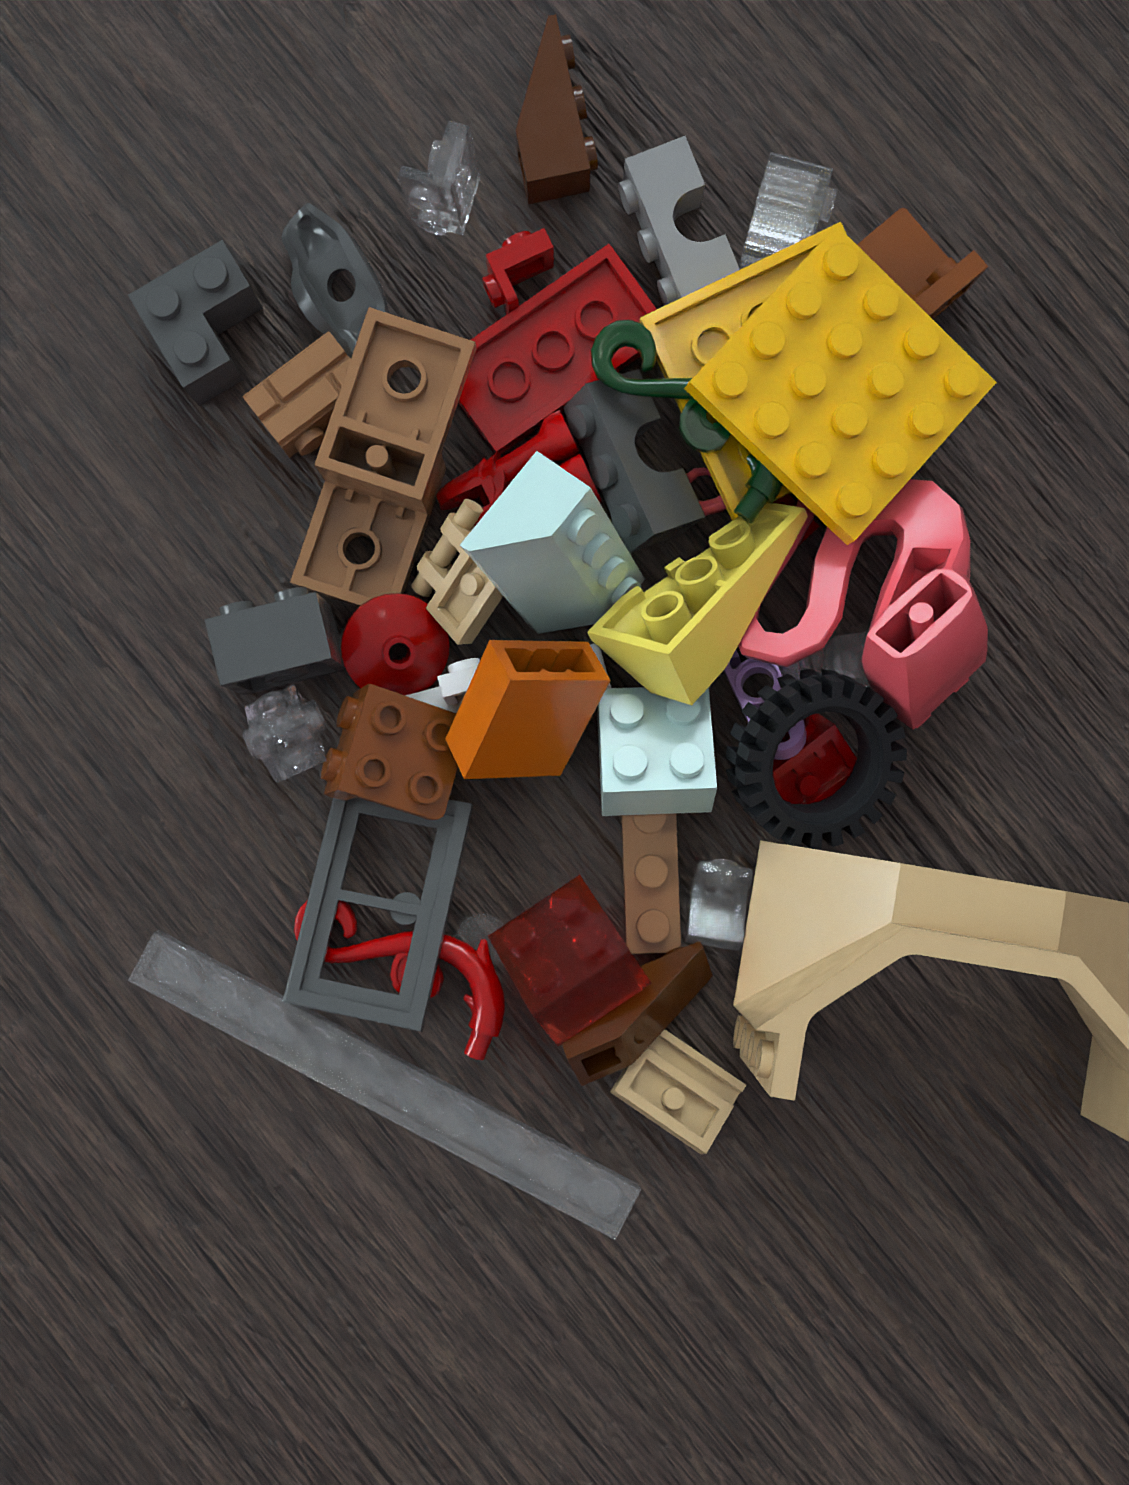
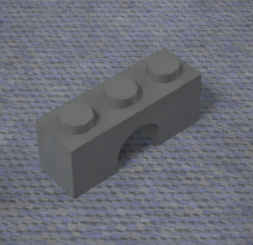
[563,369,705,553]

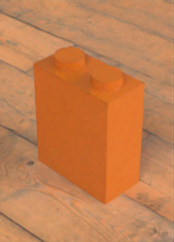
[445,640,611,779]

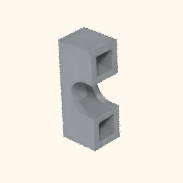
[618,136,740,306]

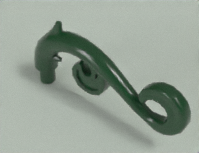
[591,320,783,523]

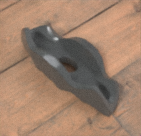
[281,203,390,358]

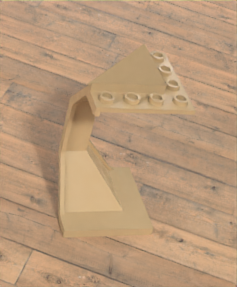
[733,840,1129,1142]

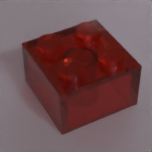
[488,875,652,1046]

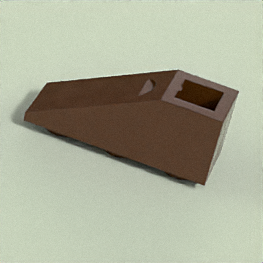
[516,14,598,205]
[548,941,713,1086]

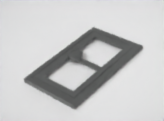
[282,797,473,1032]

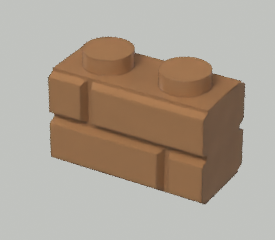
[242,331,351,458]

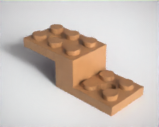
[290,307,476,607]

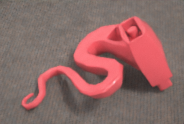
[686,468,988,730]

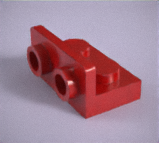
[773,713,857,804]

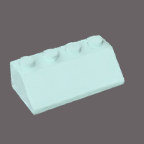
[460,451,645,634]

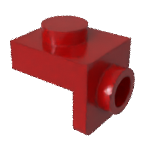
[481,228,554,314]

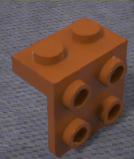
[321,684,458,820]

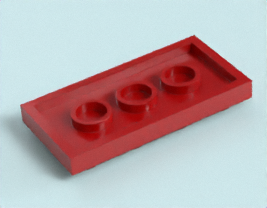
[458,244,657,454]

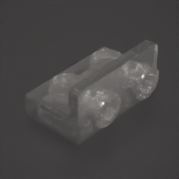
[397,120,481,235]

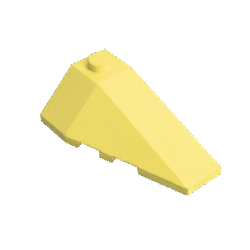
[587,503,808,705]

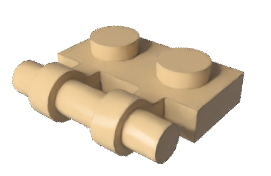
[411,499,503,645]

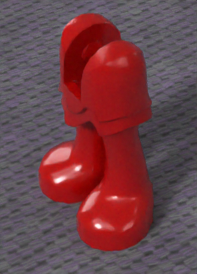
[436,410,602,526]

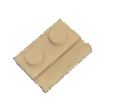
[610,1029,746,1154]

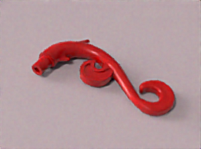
[294,900,505,1061]

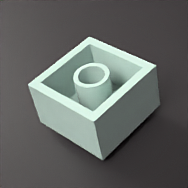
[597,687,717,816]

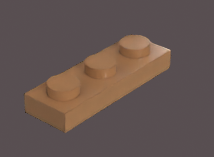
[621,813,681,954]

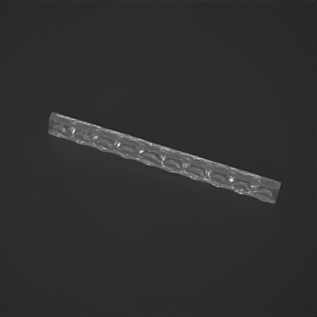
[128,930,641,1240]

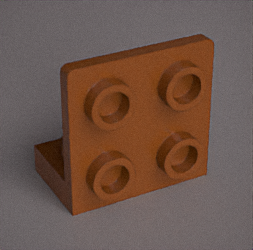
[857,208,988,320]

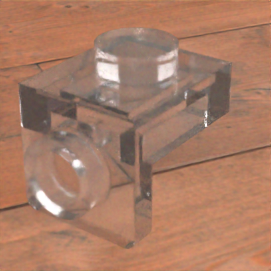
[685,859,753,951]

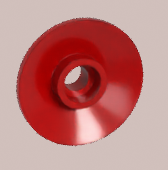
[341,593,449,696]

